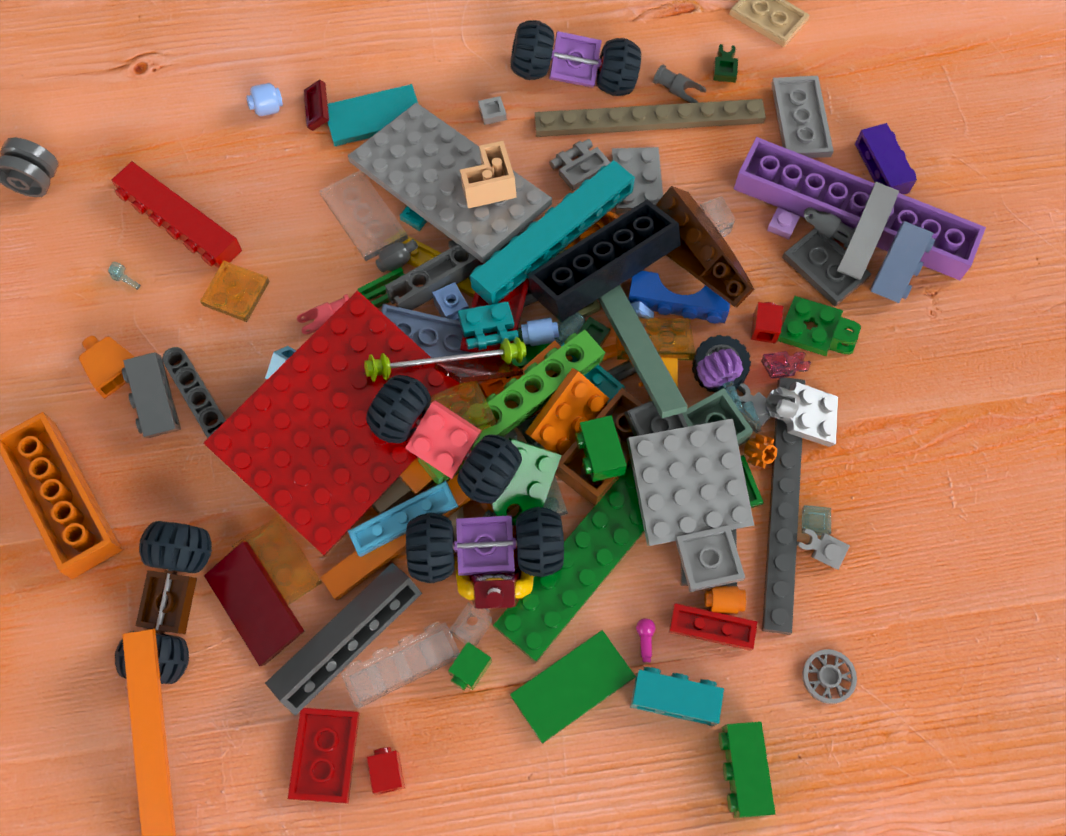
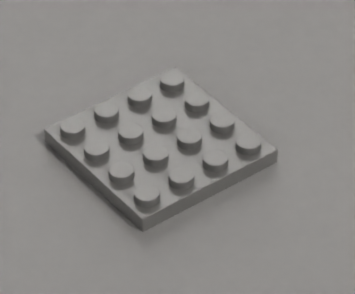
[626,419,754,546]

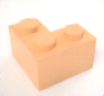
[460,141,517,208]

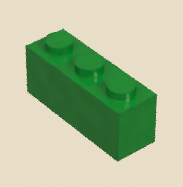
[719,721,776,818]

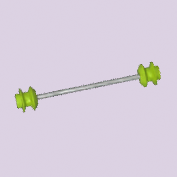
[364,337,526,382]

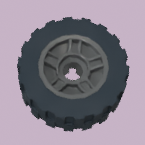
[692,335,751,393]

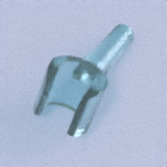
[108,262,140,290]

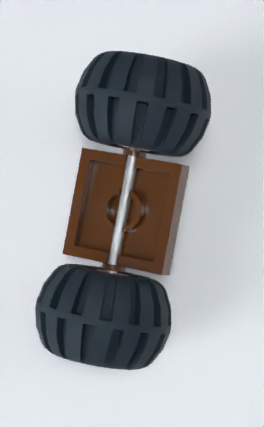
[115,521,212,684]

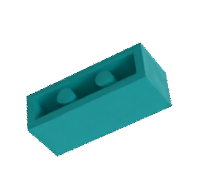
[630,667,724,726]

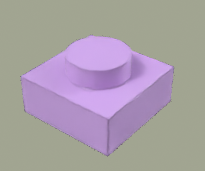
[767,207,800,240]

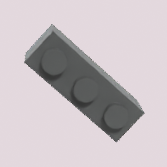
[122,352,181,438]

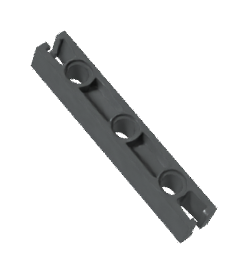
[385,221,533,310]

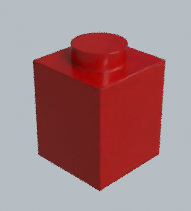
[750,302,783,344]
[367,747,405,795]

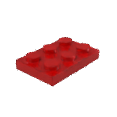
[287,708,360,804]

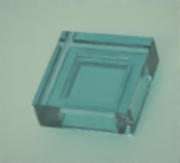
[802,505,831,535]

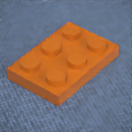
[525,368,610,457]

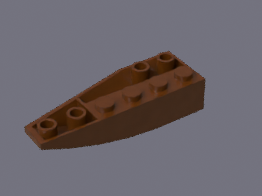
[655,186,755,307]

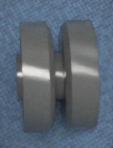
[0,137,58,197]

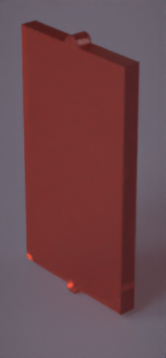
[434,356,523,383]

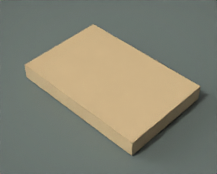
[729,0,810,47]

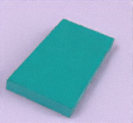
[328,84,418,147]

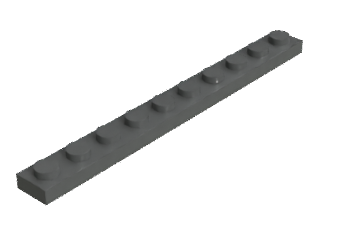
[762,377,805,635]

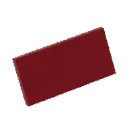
[204,541,305,666]

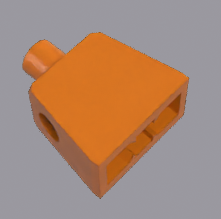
[79,336,135,399]

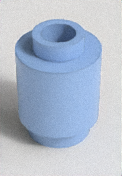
[521,317,559,346]

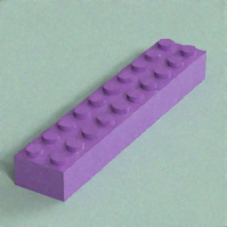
[734,137,986,281]

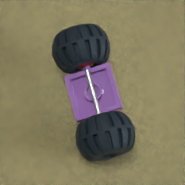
[511,20,641,96]
[406,507,564,583]

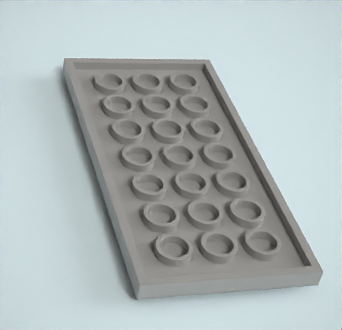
[348,102,552,263]

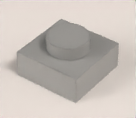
[478,96,507,125]

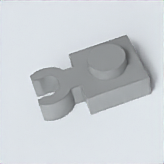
[731,383,776,429]
[797,529,850,570]

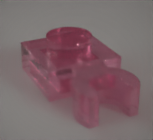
[761,351,811,379]

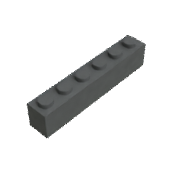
[265,563,422,716]

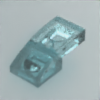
[723,380,761,433]

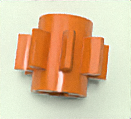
[744,434,777,468]

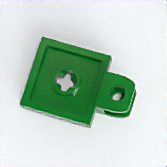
[778,296,861,356]

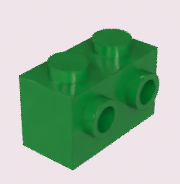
[575,415,627,482]

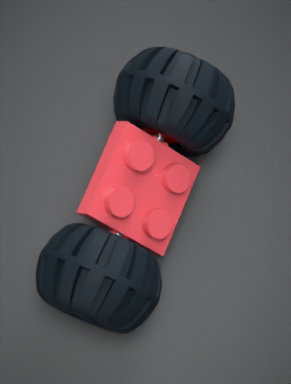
[366,375,522,504]

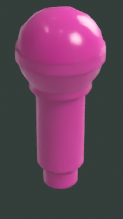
[636,618,656,662]

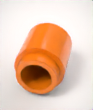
[704,585,746,614]

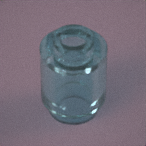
[555,312,585,346]

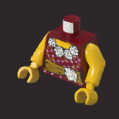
[454,551,534,609]

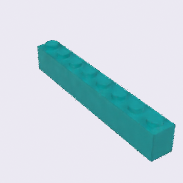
[470,160,635,305]

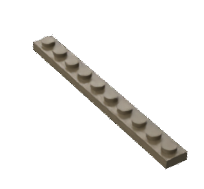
[535,99,766,137]

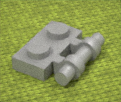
[550,139,611,191]

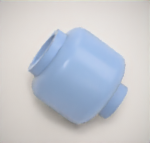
[246,83,283,116]

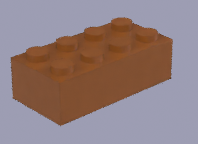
[555,388,643,506]

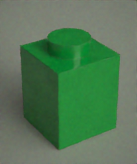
[448,642,492,691]

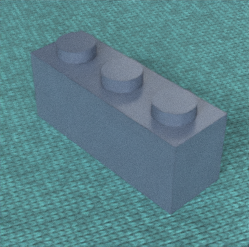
[870,221,935,303]

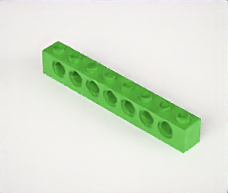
[418,330,605,485]

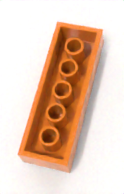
[0,412,123,579]

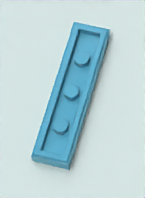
[348,481,459,557]

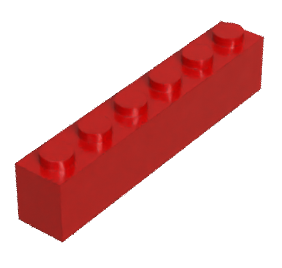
[111,161,242,270]

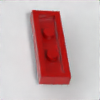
[669,603,758,651]

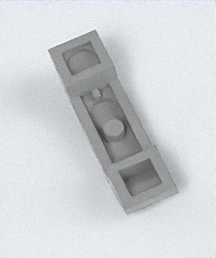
[837,182,899,280]

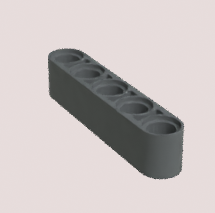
[162,347,226,438]

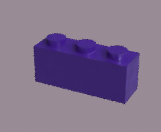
[855,123,917,195]

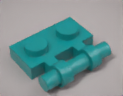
[458,302,519,350]

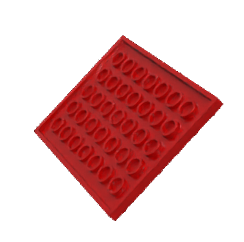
[203,290,474,556]

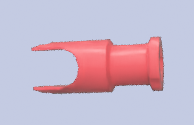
[297,294,349,335]

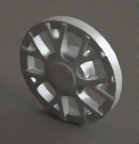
[802,649,857,704]

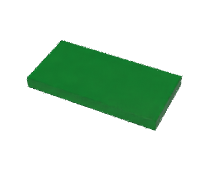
[510,630,636,744]

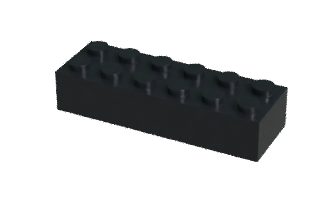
[527,199,681,322]

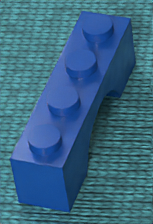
[628,271,730,324]

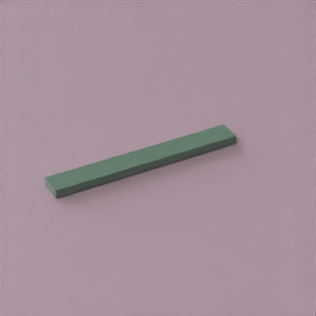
[598,285,688,418]

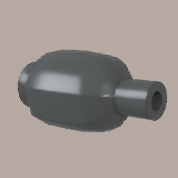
[376,239,418,272]

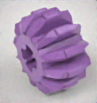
[696,349,743,389]

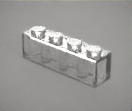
[341,622,460,708]

